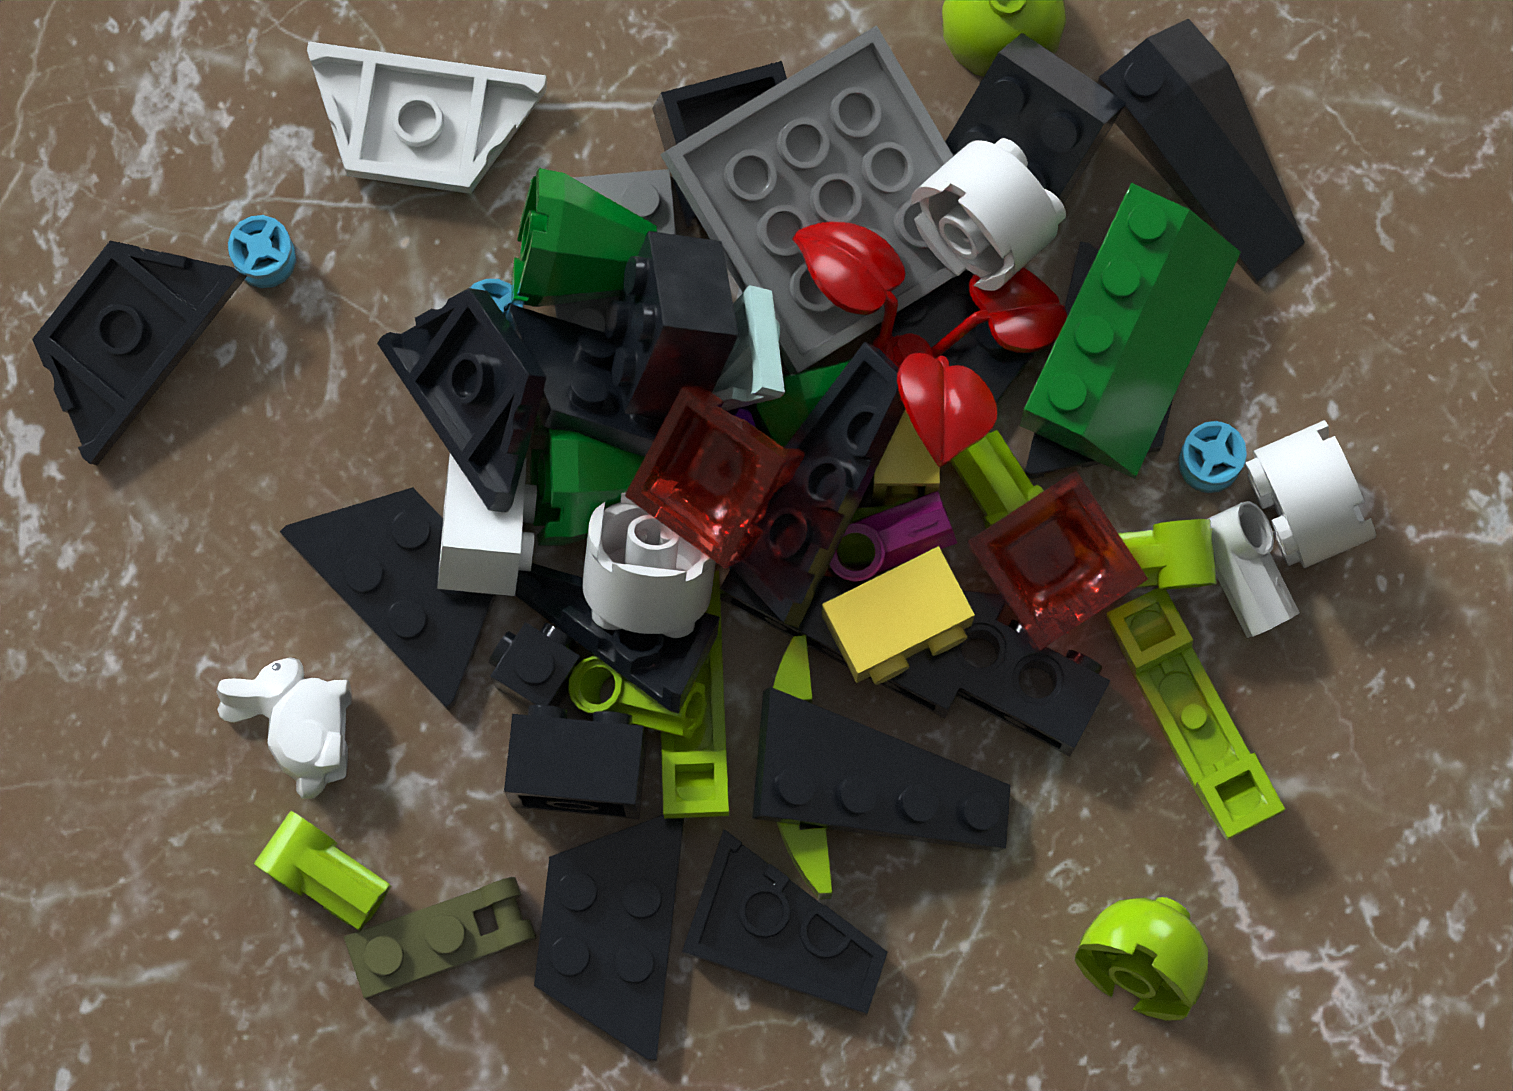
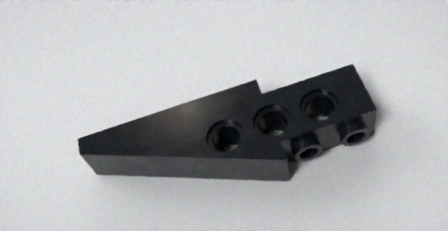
[720,567,1111,757]

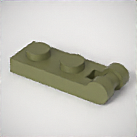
[344,877,536,1000]

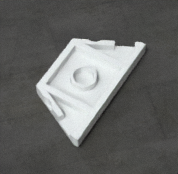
[307,41,547,194]

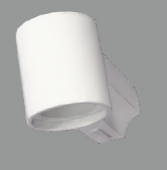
[1208,501,1300,638]

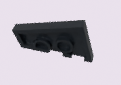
[682,829,888,1016]

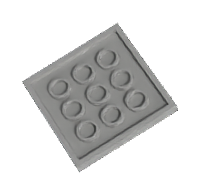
[660,25,966,375]

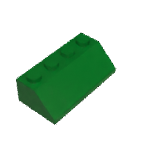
[1019,183,1241,479]

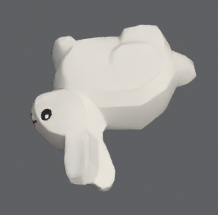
[216,657,352,799]

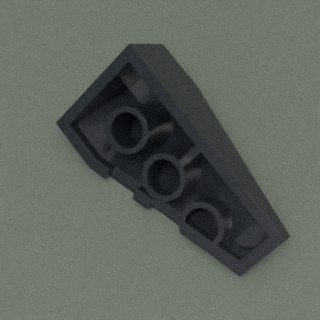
[1098,19,1305,284]

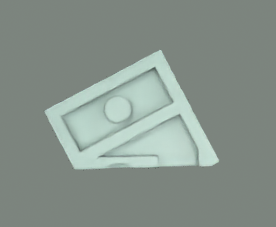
[704,285,785,413]

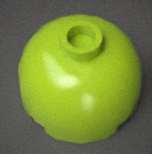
[942,0,1066,77]
[1075,897,1208,1021]

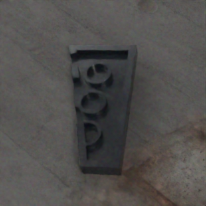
[717,342,905,628]
[752,687,1011,852]

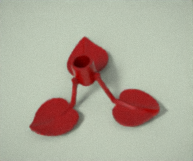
[792,221,1067,467]

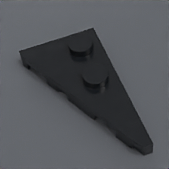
[515,563,720,714]

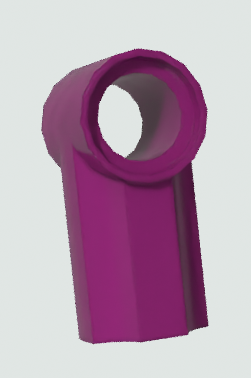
[829,490,958,582]

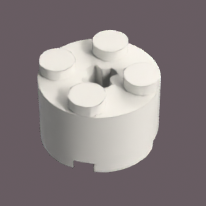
[911,138,1066,290]
[1245,420,1376,568]
[583,489,719,638]

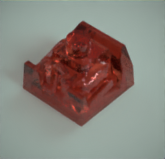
[625,386,805,569]
[967,470,1148,651]

